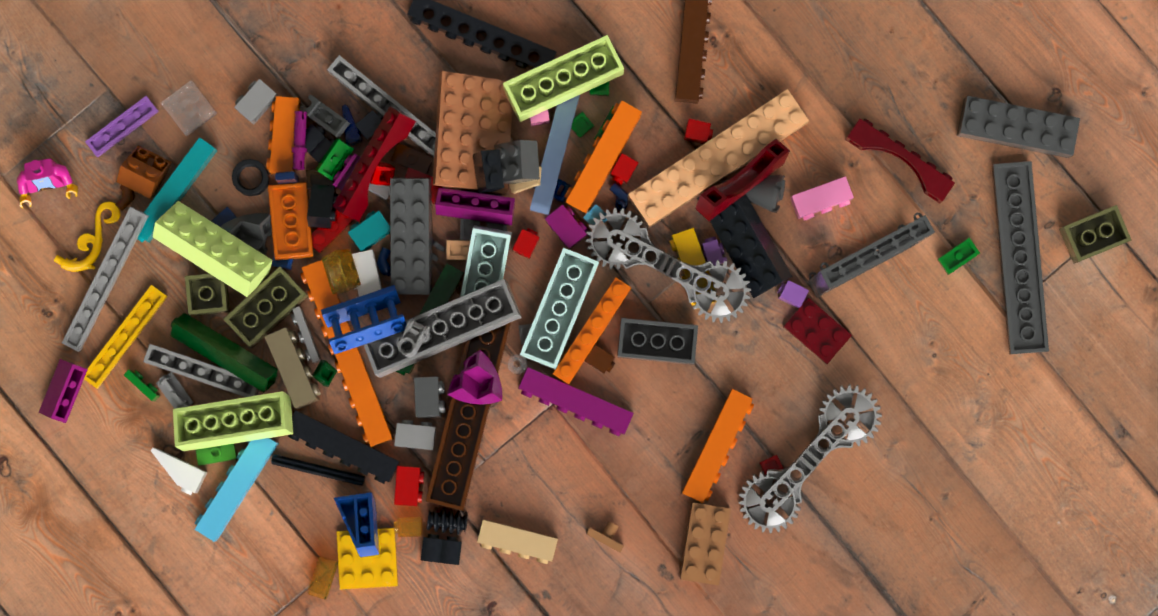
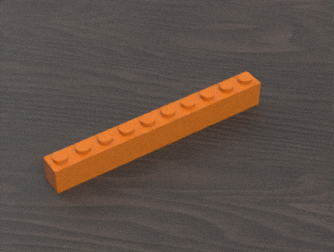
[300,259,394,447]

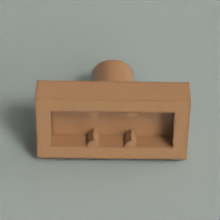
[586,521,624,553]

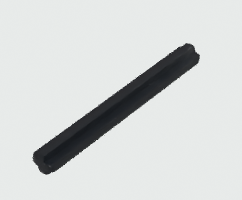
[271,454,365,486]

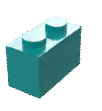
[348,211,390,252]

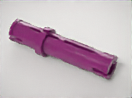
[291,111,307,170]

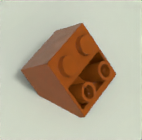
[116,145,172,199]

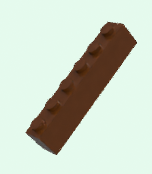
[675,0,712,104]

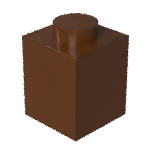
[585,345,615,374]

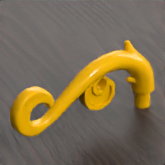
[54,201,121,272]

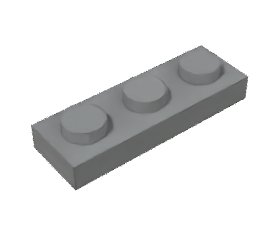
[291,306,321,364]

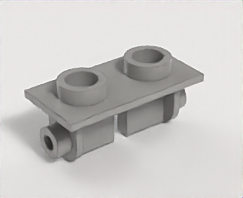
[156,372,194,409]

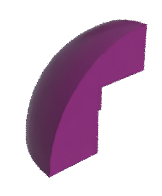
[447,350,503,404]

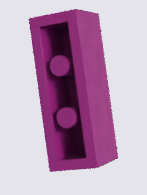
[38,359,88,423]

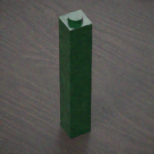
[396,264,464,376]
[170,313,278,393]

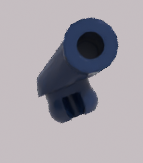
[609,182,628,211]
[376,247,391,276]

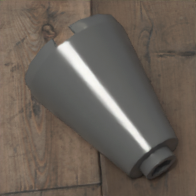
[746,175,785,213]

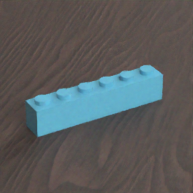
[194,438,279,542]

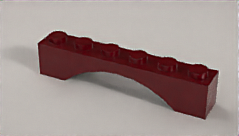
[333,106,416,221]
[845,119,955,204]
[695,139,790,221]

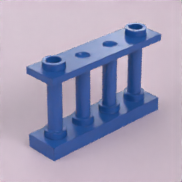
[321,285,407,354]

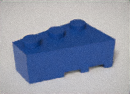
[334,492,379,557]

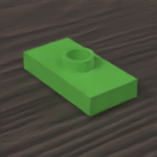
[196,443,237,466]

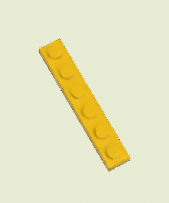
[84,285,168,389]

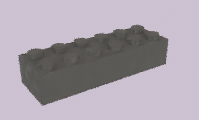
[957,96,1080,158]
[390,177,432,295]

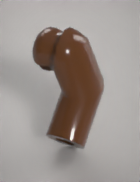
[115,185,134,211]

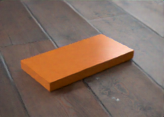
[268,182,313,261]

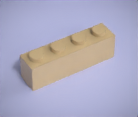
[477,519,558,564]

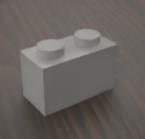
[234,79,278,125]
[394,420,436,450]

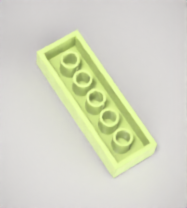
[503,35,624,122]
[153,201,273,297]
[173,391,293,451]

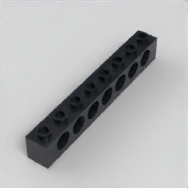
[407,0,557,69]

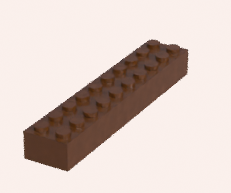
[426,323,511,511]

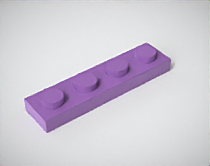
[85,96,159,157]

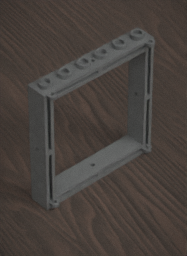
[808,213,935,297]

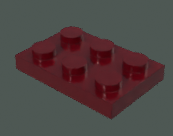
[783,298,852,365]

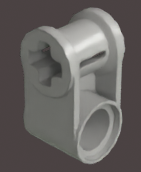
[398,318,430,358]

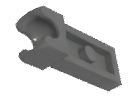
[299,95,350,139]

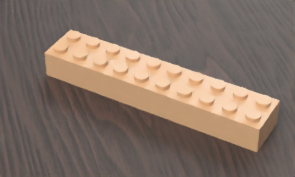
[628,89,809,228]

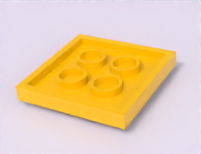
[337,528,398,590]

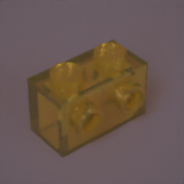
[322,249,361,294]

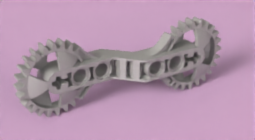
[586,208,751,323]
[738,384,882,533]

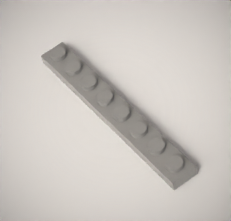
[62,207,149,352]

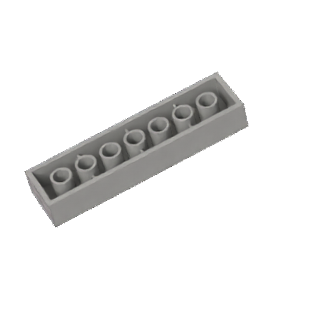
[364,279,522,378]

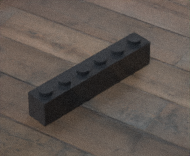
[288,410,400,484]

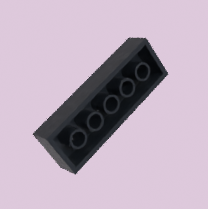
[697,178,793,298]

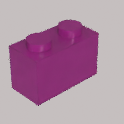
[545,204,587,250]

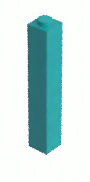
[137,137,217,243]

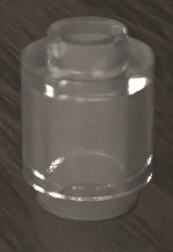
[508,354,527,374]

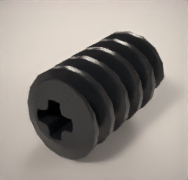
[427,507,468,535]

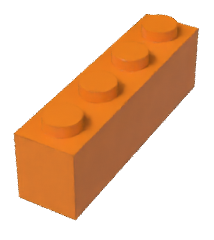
[267,96,301,175]

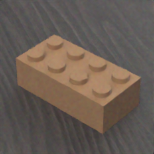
[680,502,731,586]

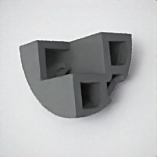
[220,213,272,255]

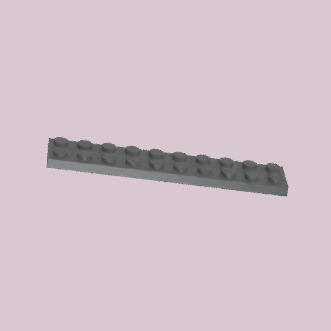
[992,161,1049,355]

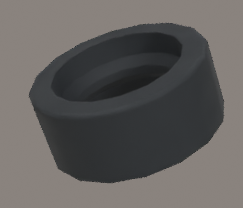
[232,159,270,196]

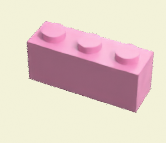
[790,176,854,221]

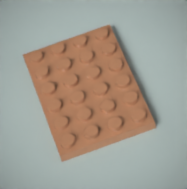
[433,71,512,195]

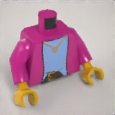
[17,159,78,208]

